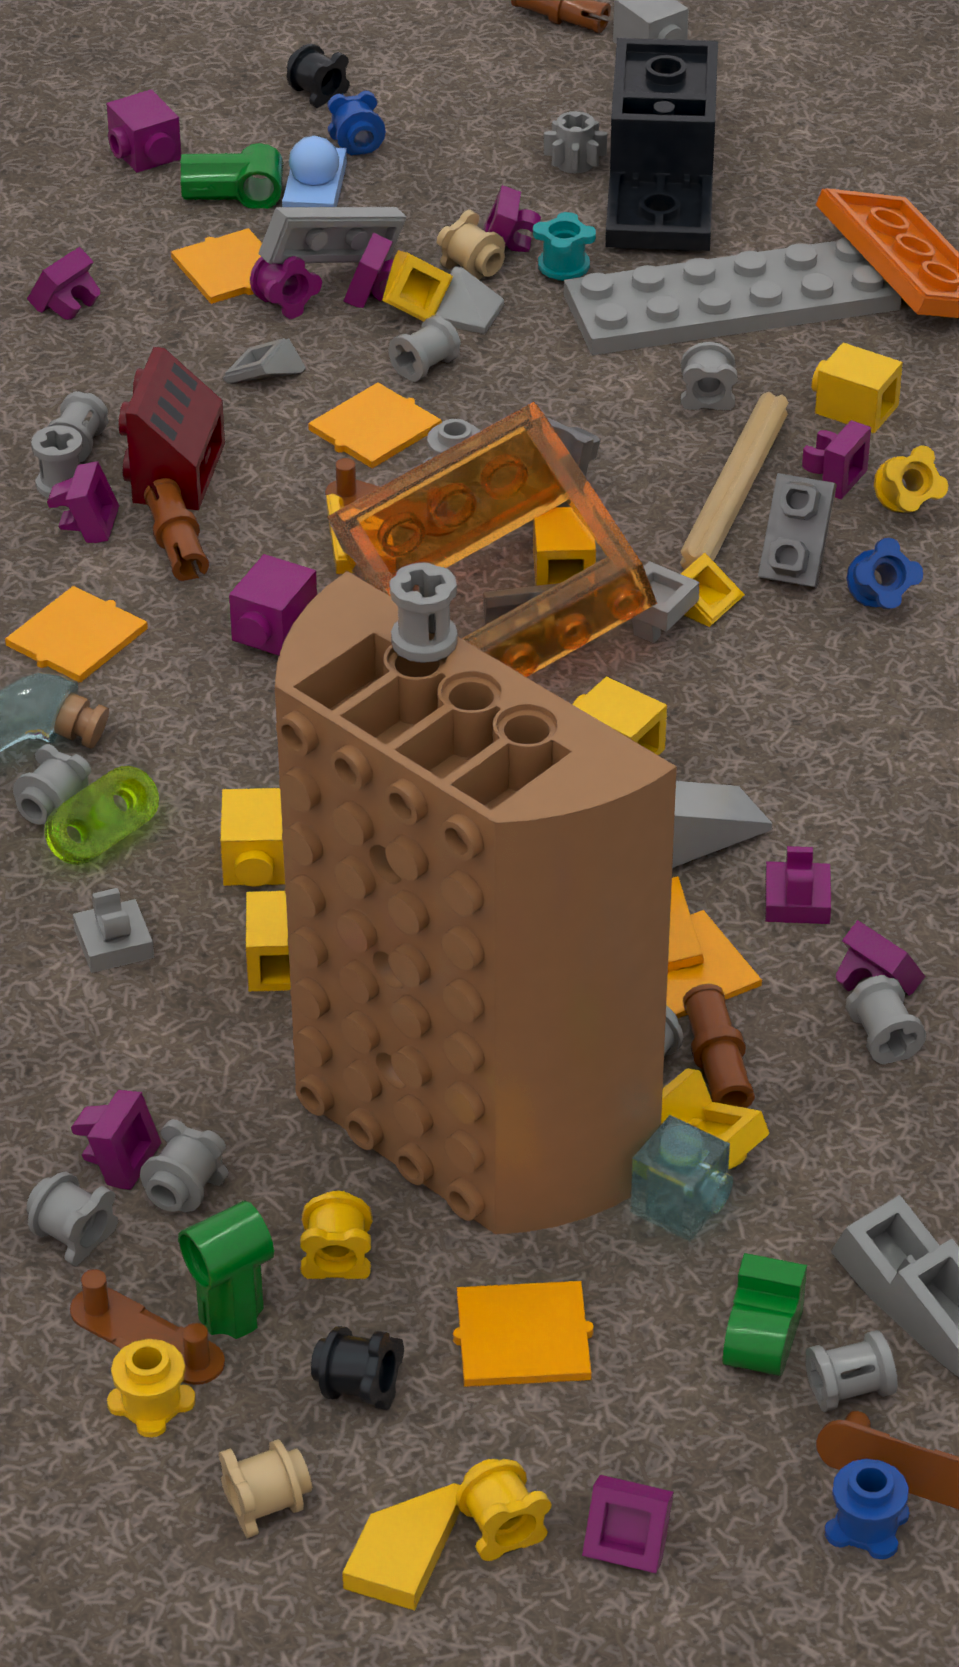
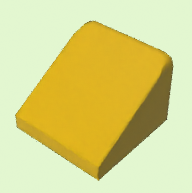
[382,250,453,322]
[681,553,745,627]

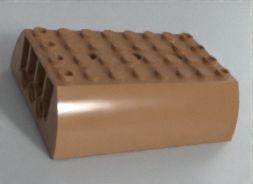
[275,571,677,1234]

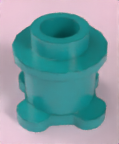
[533,212,596,281]

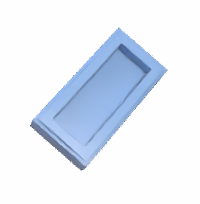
[282,136,347,207]

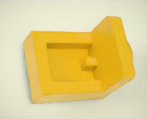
[660,1068,770,1172]

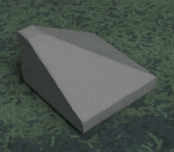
[436,266,504,335]
[223,338,306,384]

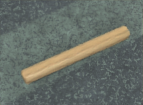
[680,392,789,570]

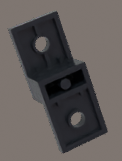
[605,38,718,251]

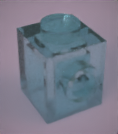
[631,1115,733,1242]

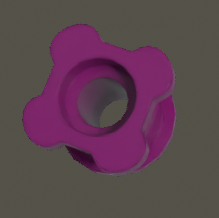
[250,256,322,319]

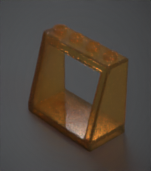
[327,402,658,677]

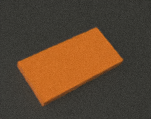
[816,188,959,318]

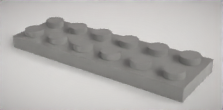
[564,237,901,355]

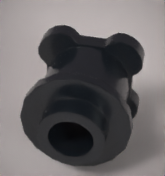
[286,43,350,108]
[311,1326,404,1410]

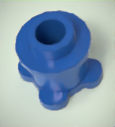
[327,91,386,156]
[846,538,923,609]
[825,1459,909,1559]

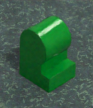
[722,1253,807,1377]

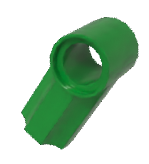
[181,143,284,208]
[178,1200,274,1339]

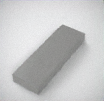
[258,207,407,264]

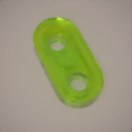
[45,766,159,865]

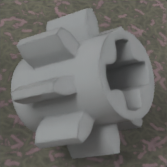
[544,111,607,174]

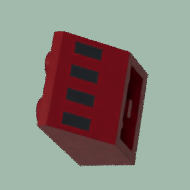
[119,347,225,511]

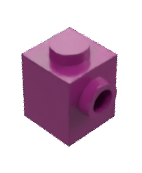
[106,89,182,173]
[229,554,317,656]

